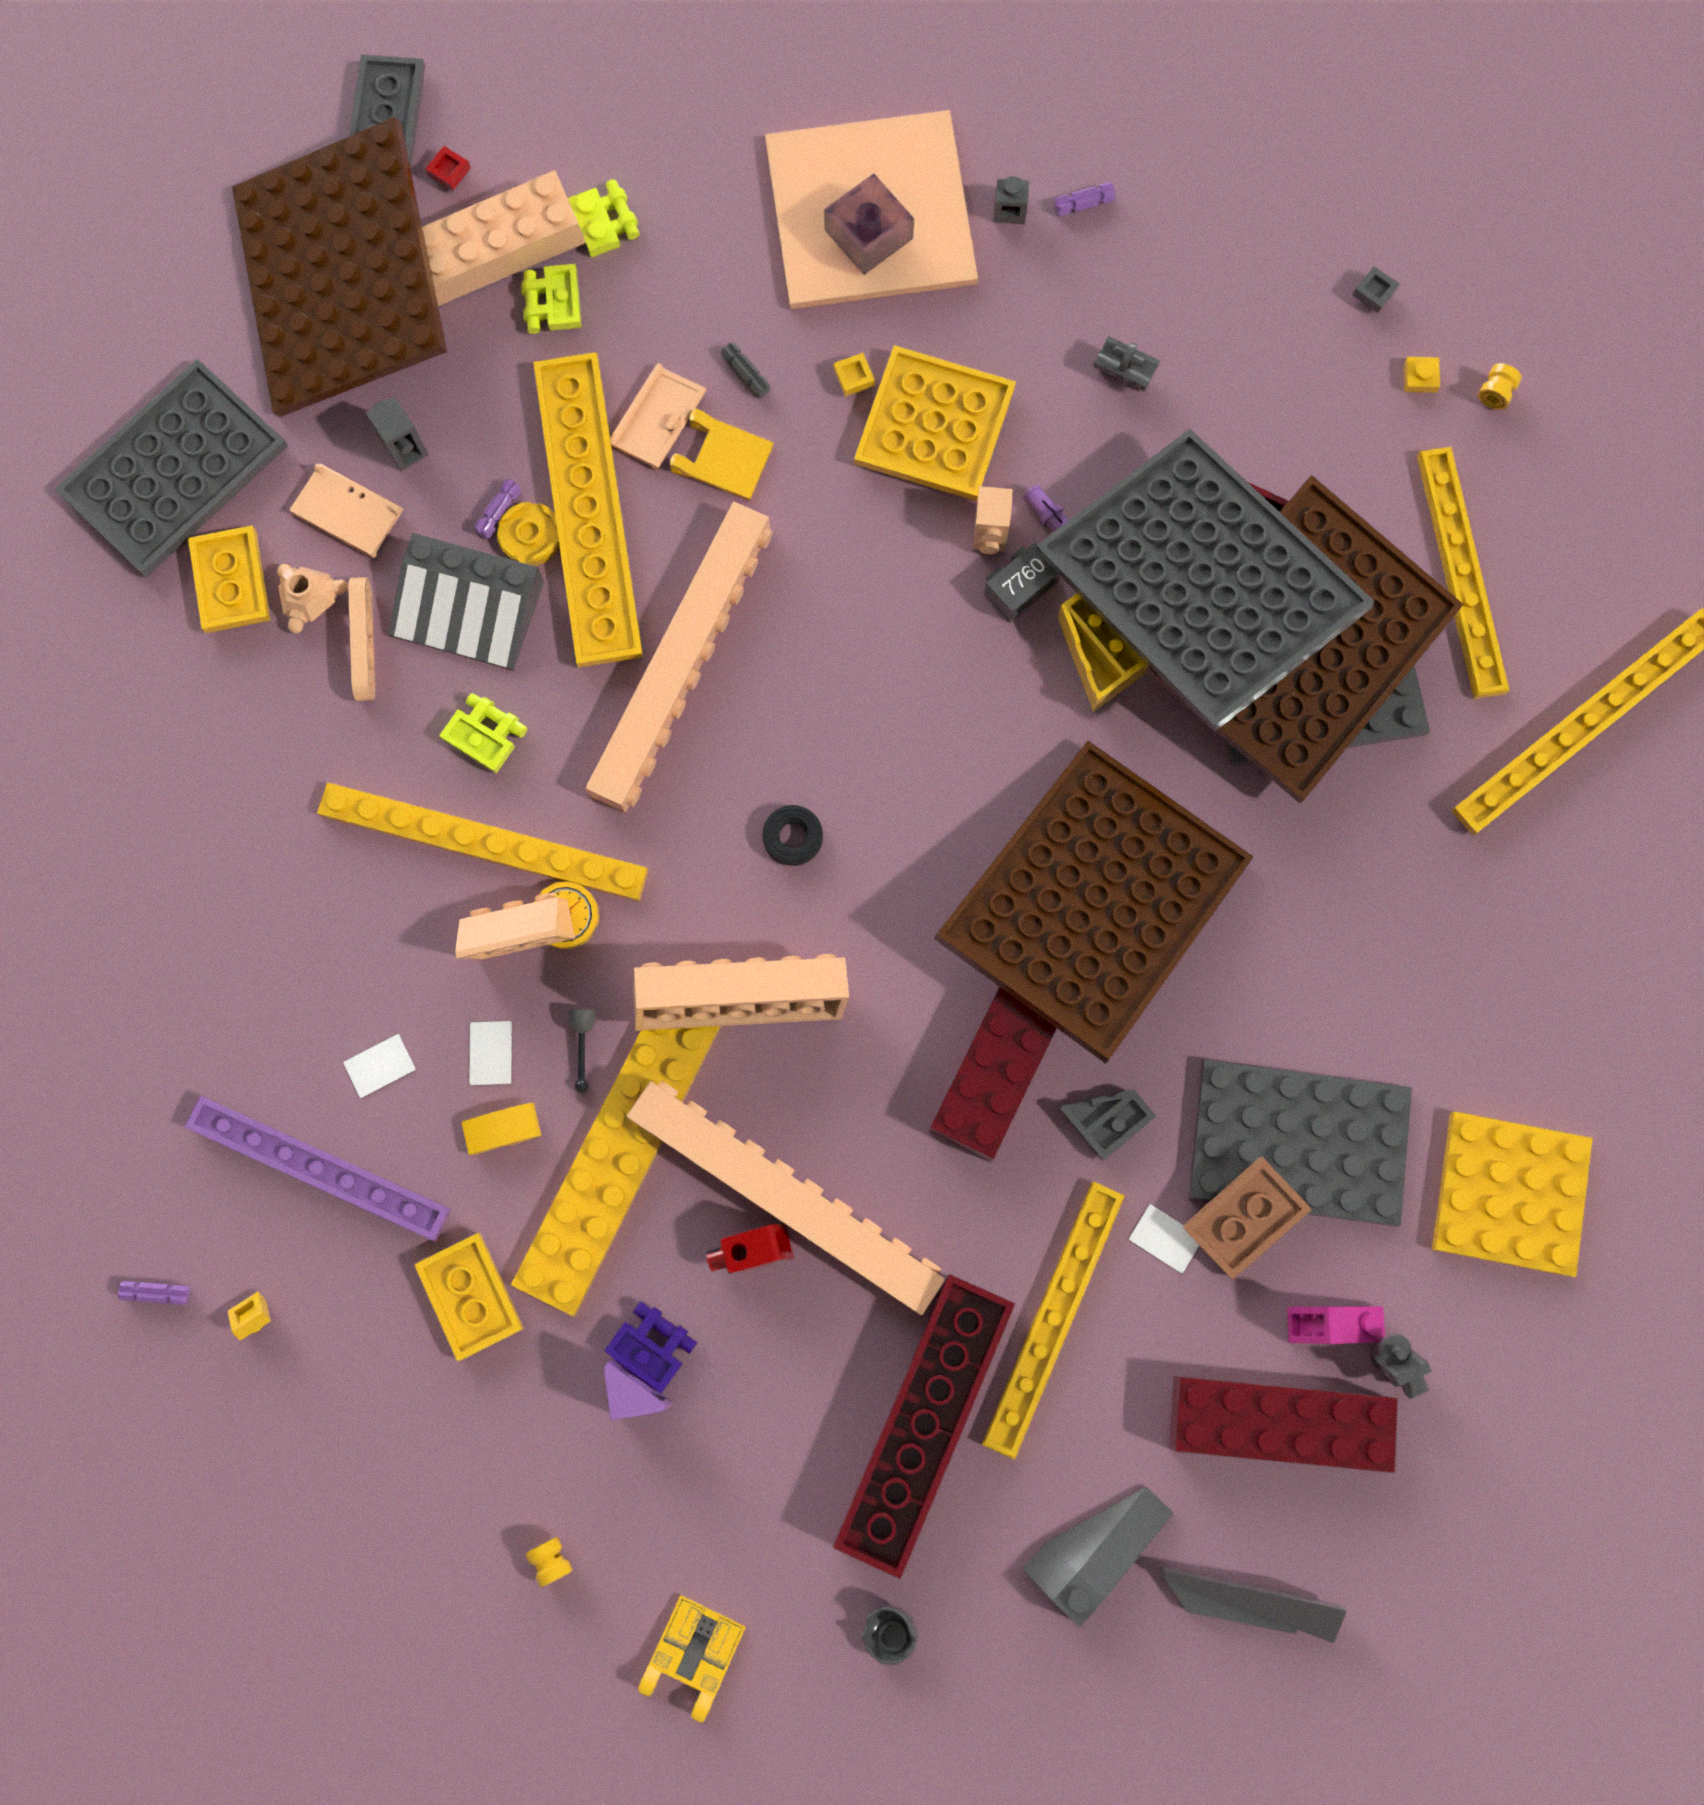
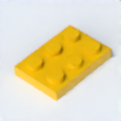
[188,525,271,633]
[414,1233,524,1362]

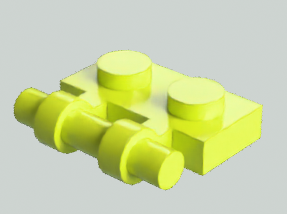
[568,179,640,258]
[521,264,582,334]
[439,693,528,774]

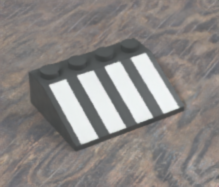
[388,533,544,671]

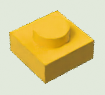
[833,353,875,397]
[1404,357,1440,393]
[228,1292,271,1341]

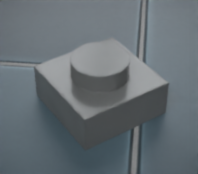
[1353,266,1400,313]

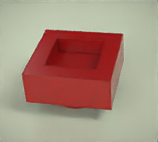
[425,145,471,191]

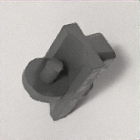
[1093,336,1160,392]
[1371,1333,1432,1399]

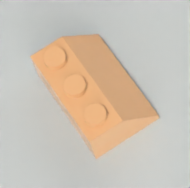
[455,893,575,961]

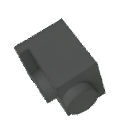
[994,176,1029,224]

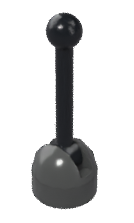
[568,1009,595,1093]

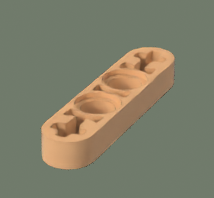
[348,577,375,702]

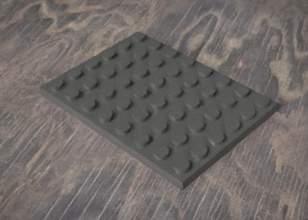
[1036,429,1374,732]

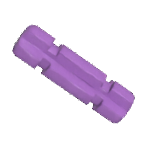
[1054,182,1116,216]
[474,479,521,539]
[118,1281,191,1305]

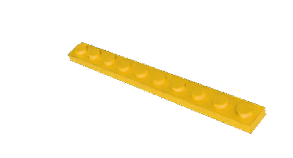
[1451,608,1704,836]
[317,782,649,902]

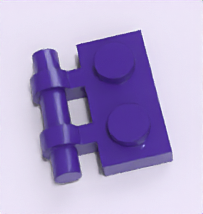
[604,1301,698,1393]

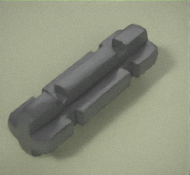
[721,342,770,398]

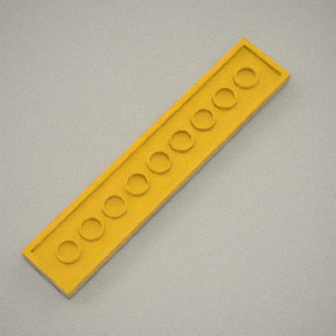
[533,352,643,668]
[511,1026,721,1317]

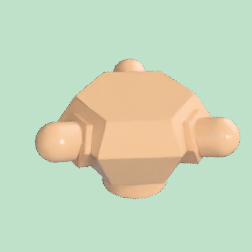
[277,564,348,634]

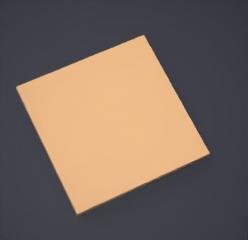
[765,110,978,309]

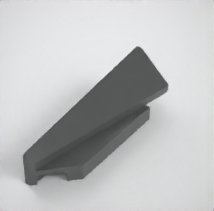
[1160,1567,1347,1643]

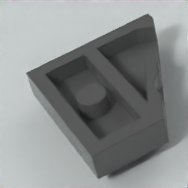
[1059,1089,1156,1161]

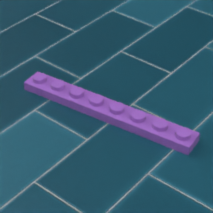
[185,1096,452,1241]

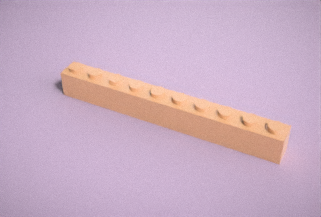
[585,501,773,813]
[626,1081,945,1316]

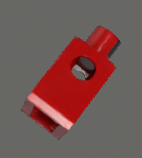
[706,1224,795,1274]

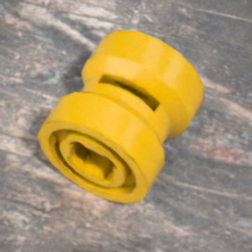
[1478,363,1522,410]
[525,1536,573,1588]

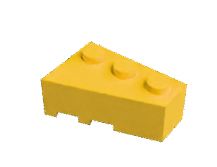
[1057,593,1149,713]

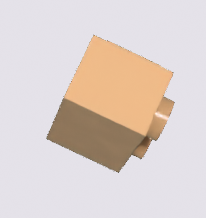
[973,486,1013,554]

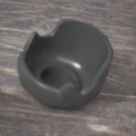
[862,1605,918,1665]

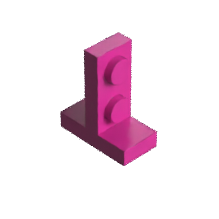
[1287,1306,1385,1344]

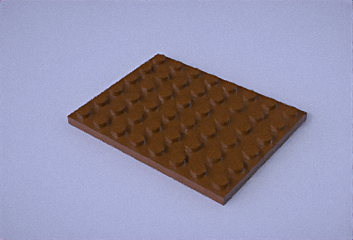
[232,117,447,417]
[1145,475,1464,803]
[934,741,1254,1064]

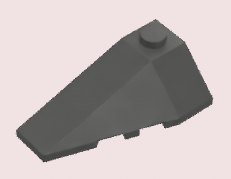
[1022,1487,1173,1628]

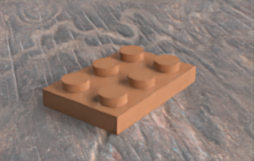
[1183,1155,1312,1280]

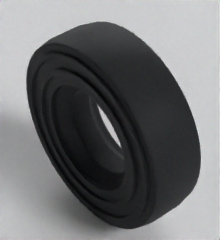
[762,805,823,866]

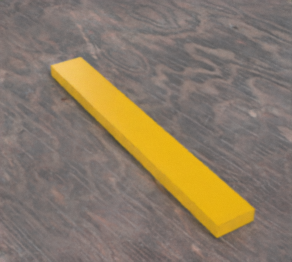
[1417,446,1510,699]
[981,1181,1125,1460]

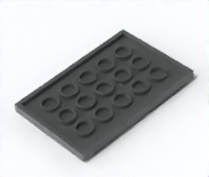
[55,358,288,578]
[1189,1060,1412,1227]

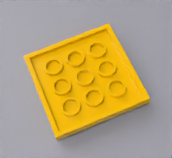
[854,345,1016,501]
[1432,1111,1593,1277]

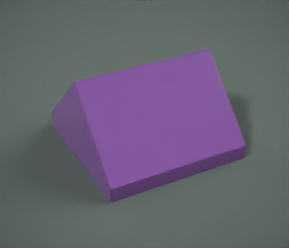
[604,1360,673,1420]

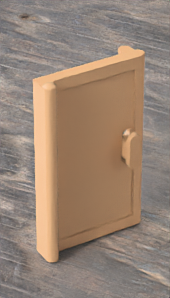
[610,363,707,470]
[289,464,403,559]

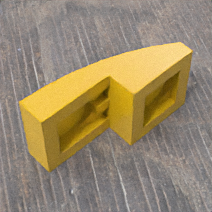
[461,1103,542,1155]

